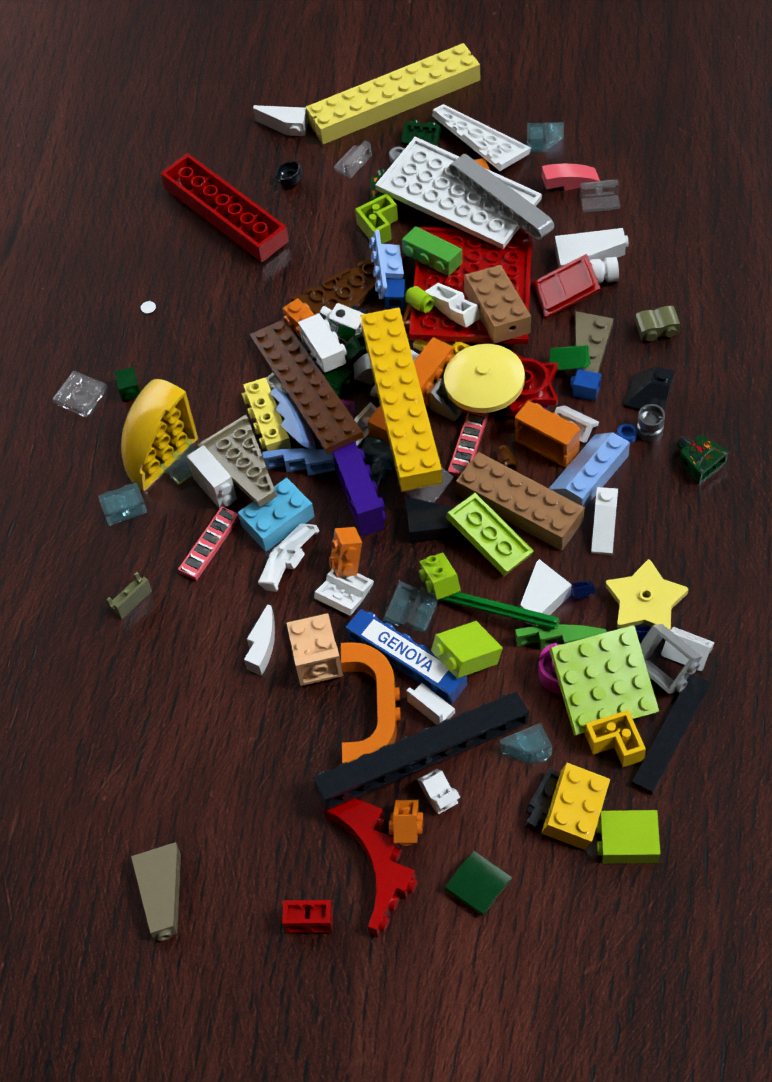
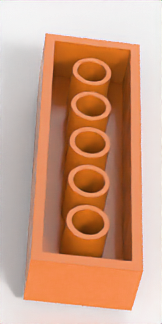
[367,337,454,455]

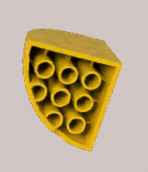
[121,379,198,492]

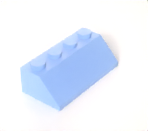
[549,432,630,508]

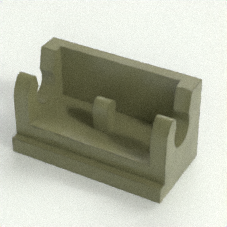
[106,572,152,619]

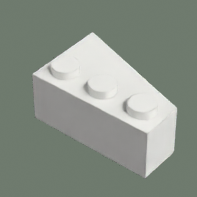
[298,313,347,372]

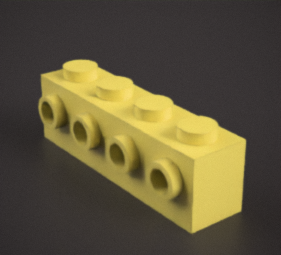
[242,377,291,451]

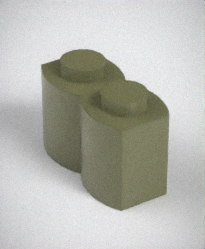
[635,306,680,341]

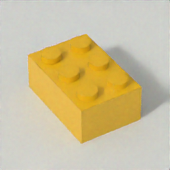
[541,763,610,850]

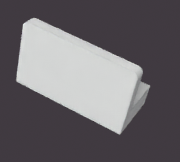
[554,406,599,443]
[661,627,715,671]
[406,683,455,725]

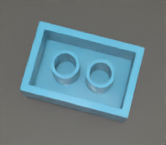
[238,478,315,552]

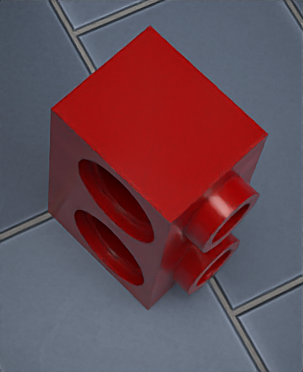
[282,900,333,933]

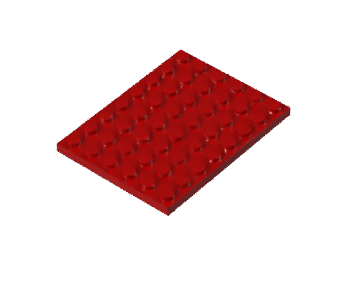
[409,227,532,345]

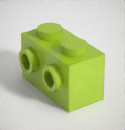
[419,553,461,600]

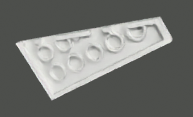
[432,104,531,171]

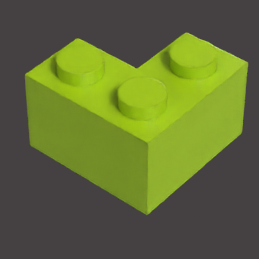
[355,193,398,244]

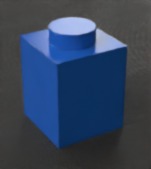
[385,279,406,309]
[570,369,602,401]

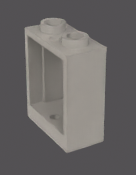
[640,624,702,694]

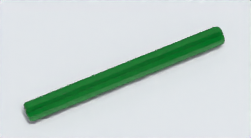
[440,592,559,629]

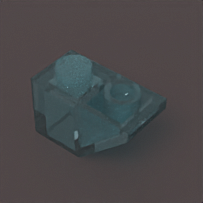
[527,122,564,152]

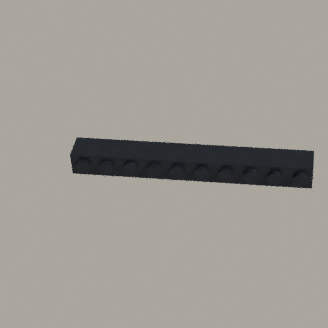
[313,691,530,811]

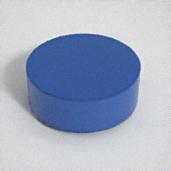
[617,424,638,444]

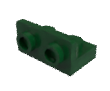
[401,120,442,147]

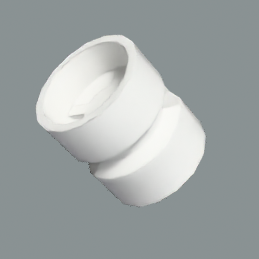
[590,257,619,284]

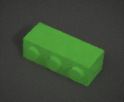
[402,226,462,276]

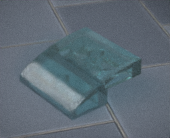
[156,438,199,485]
[383,581,439,632]

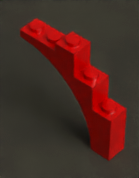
[323,798,418,938]

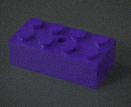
[333,442,386,536]

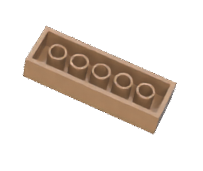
[456,452,585,551]

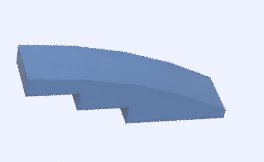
[270,387,316,451]
[262,448,335,475]

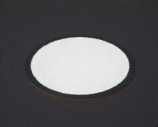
[140,301,157,314]

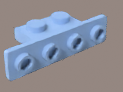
[369,230,404,299]

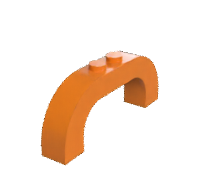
[341,643,401,763]

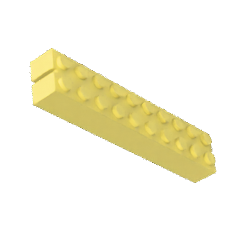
[306,43,480,144]

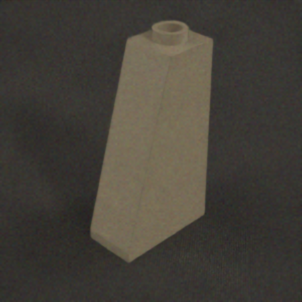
[131,842,181,941]

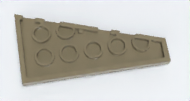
[197,414,277,507]

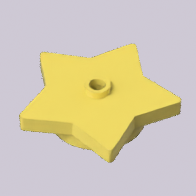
[606,560,688,630]

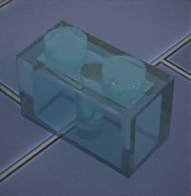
[98,483,147,525]

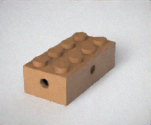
[464,265,531,343]

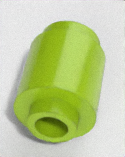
[405,286,435,313]

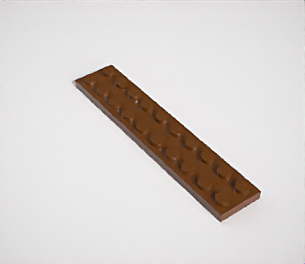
[250,320,364,454]

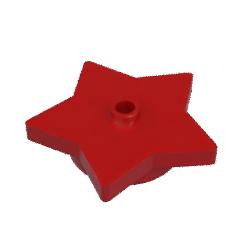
[508,353,558,416]

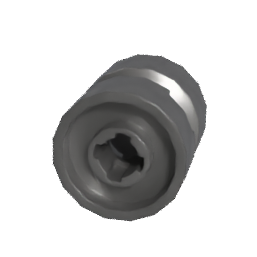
[637,404,665,442]

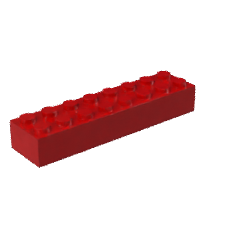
[161,153,289,262]

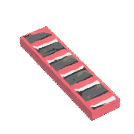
[448,413,489,477]
[178,506,239,581]

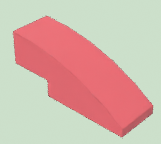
[542,163,600,191]

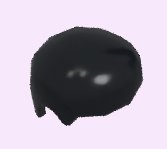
[275,160,303,187]

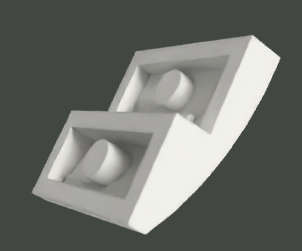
[314,569,374,616]

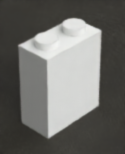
[187,445,237,509]

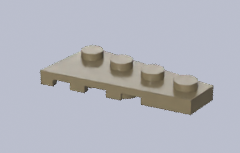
[575,311,614,374]

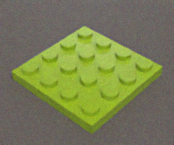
[549,625,659,735]

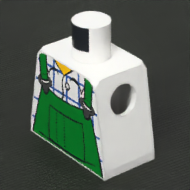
[320,303,364,343]

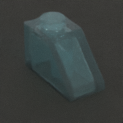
[499,723,552,763]

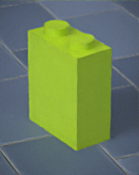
[431,621,503,679]
[596,810,660,864]

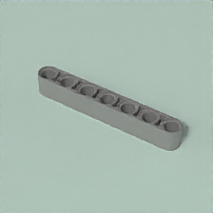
[449,154,555,240]

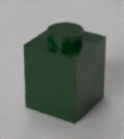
[114,367,140,401]

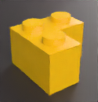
[585,710,646,767]

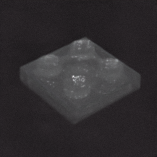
[52,371,107,417]

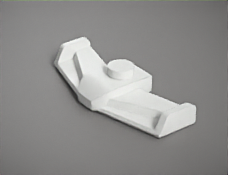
[258,523,319,592]

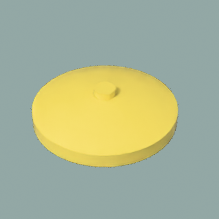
[444,344,525,413]

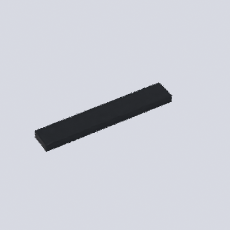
[632,674,711,795]

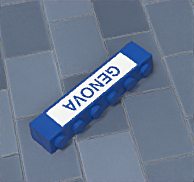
[346,609,467,704]

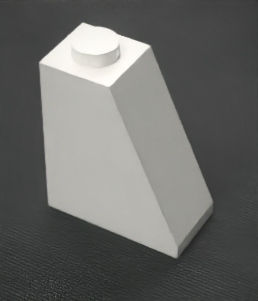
[520,559,571,626]

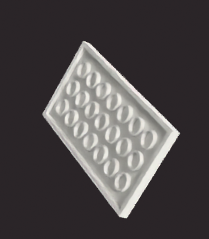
[375,137,542,249]

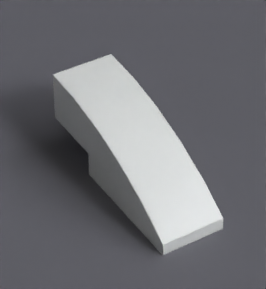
[425,283,480,327]
[244,605,275,676]

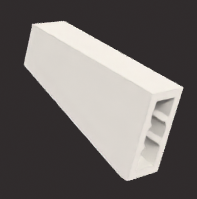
[555,228,629,268]

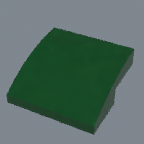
[444,851,512,917]

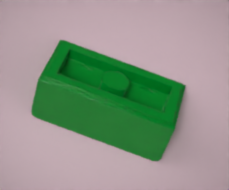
[549,345,591,370]

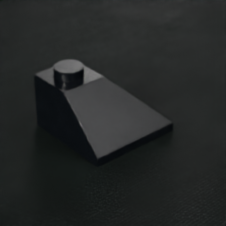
[624,366,675,412]

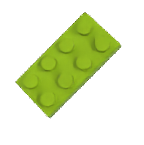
[446,493,534,576]

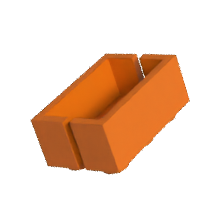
[515,400,580,468]

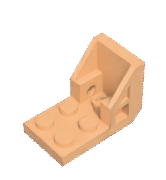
[287,613,343,686]

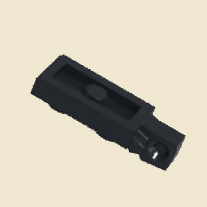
[524,768,560,830]

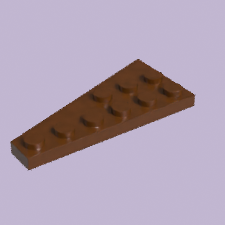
[291,249,408,320]

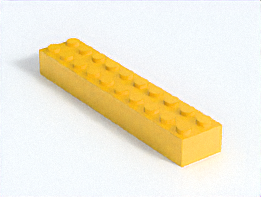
[360,308,443,491]

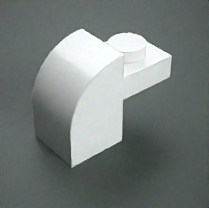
[417,769,460,814]

